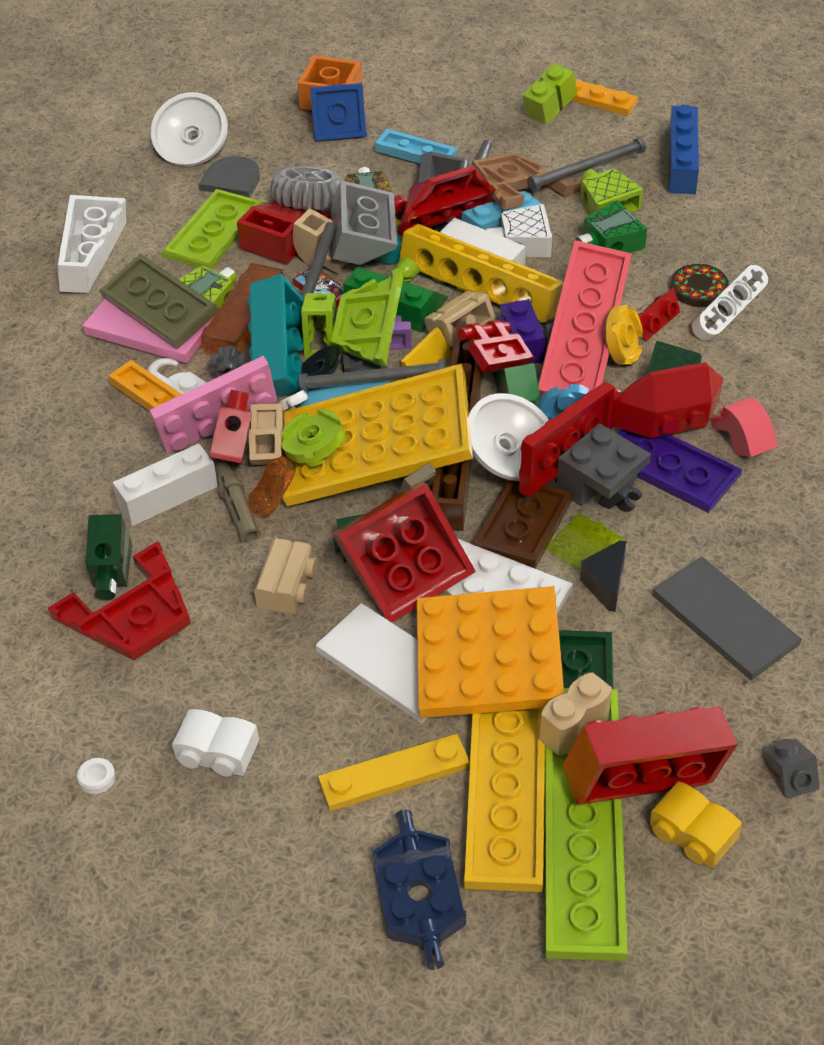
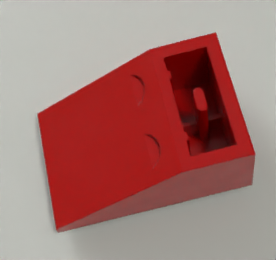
[237,201,330,264]

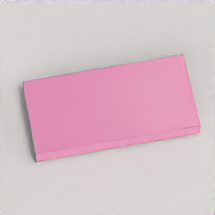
[82,299,214,364]
[149,356,278,453]

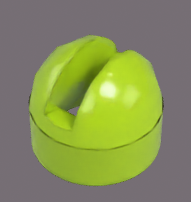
[395,257,419,282]

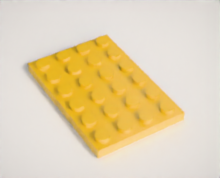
[282,364,473,506]

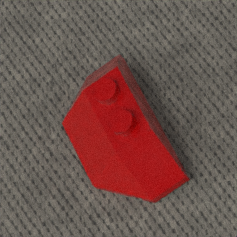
[397,165,495,236]
[611,362,724,438]

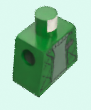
[575,200,647,253]

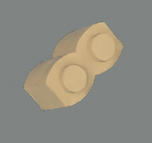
[540,672,612,756]

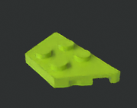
[331,268,404,366]

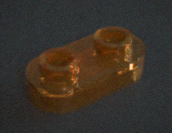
[249,456,296,518]

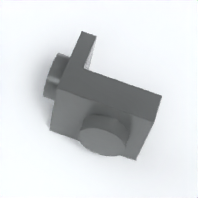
[762,739,820,799]

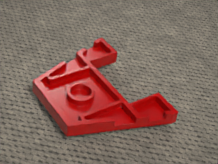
[48,541,191,660]

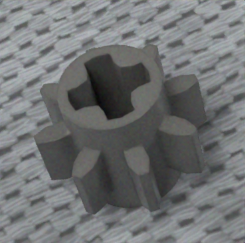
[209,346,246,378]

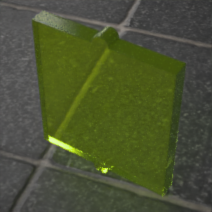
[546,513,624,569]

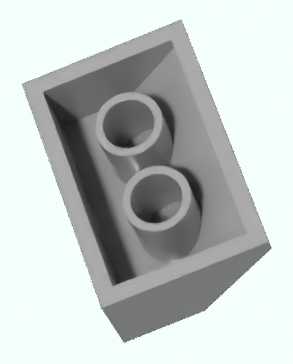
[331,180,397,265]

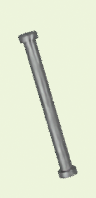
[528,137,646,192]
[299,359,447,392]

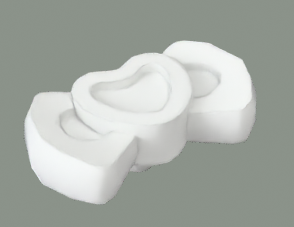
[274,390,308,411]

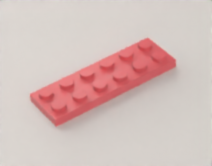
[538,240,632,397]

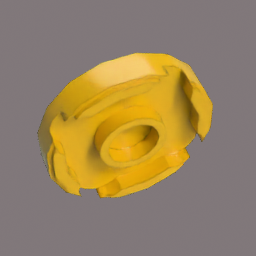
[606,305,643,365]

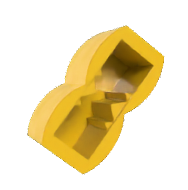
[650,782,742,868]

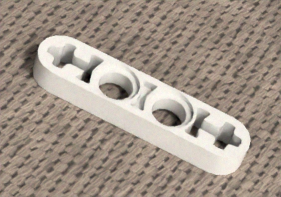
[692,265,768,341]

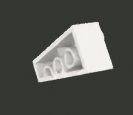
[58,195,126,293]

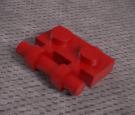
[458,320,533,372]

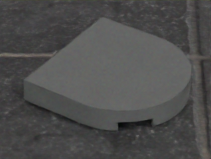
[199,156,260,198]

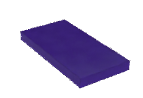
[618,429,742,513]

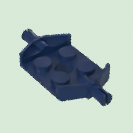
[373,810,466,970]

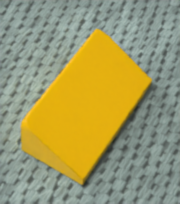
[401,327,452,367]

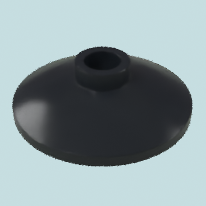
[298,346,342,392]

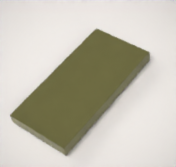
[99,253,219,350]

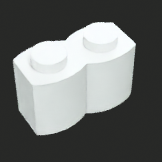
[172,709,259,777]

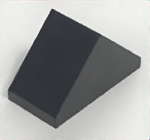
[580,541,627,612]

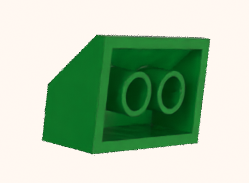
[343,267,448,333]

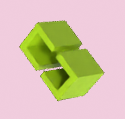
[522,63,577,125]

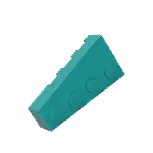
[248,274,304,397]

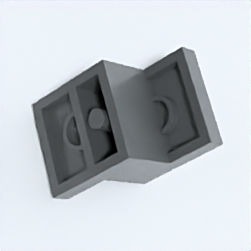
[548,423,651,507]

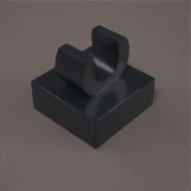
[598,475,642,512]

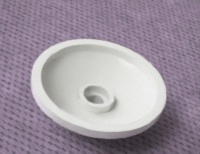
[151,92,228,167]
[468,393,549,481]

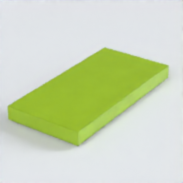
[162,189,264,269]

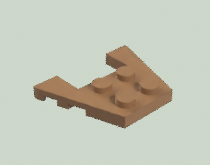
[472,152,581,210]

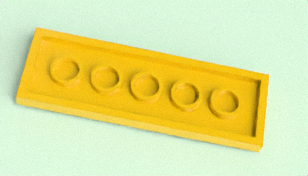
[464,708,545,893]

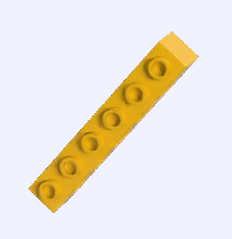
[399,224,564,323]

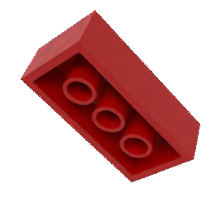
[562,706,738,805]

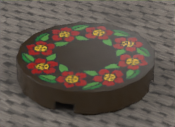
[671,264,729,308]

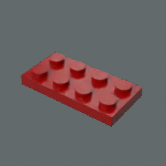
[519,382,615,497]

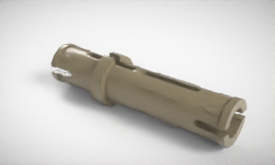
[215,460,261,543]

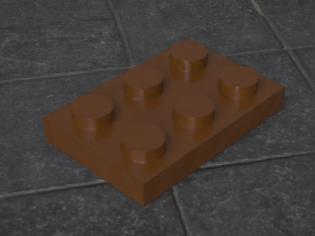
[474,480,573,569]

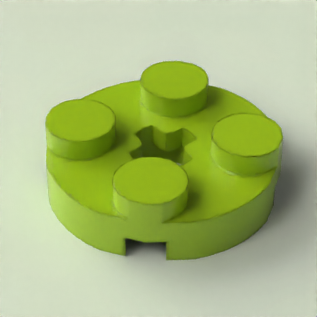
[281,409,346,467]

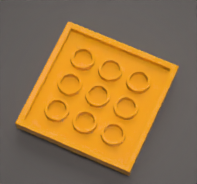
[417,586,564,718]

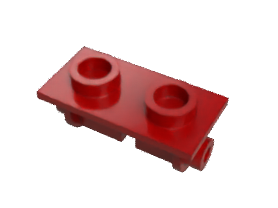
[638,288,680,342]

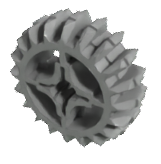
[271,166,343,211]

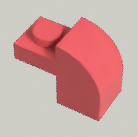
[710,397,778,457]

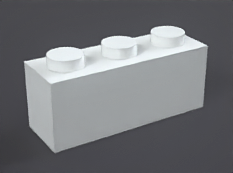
[440,218,526,266]
[112,444,218,526]

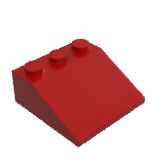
[332,483,476,623]

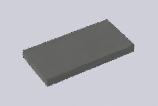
[652,557,802,680]

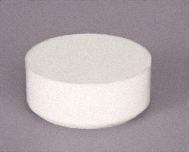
[77,758,115,794]

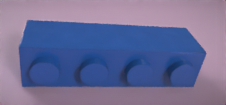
[669,105,699,194]

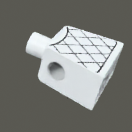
[486,204,552,257]

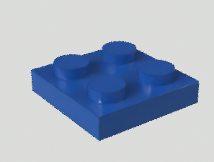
[310,83,367,141]

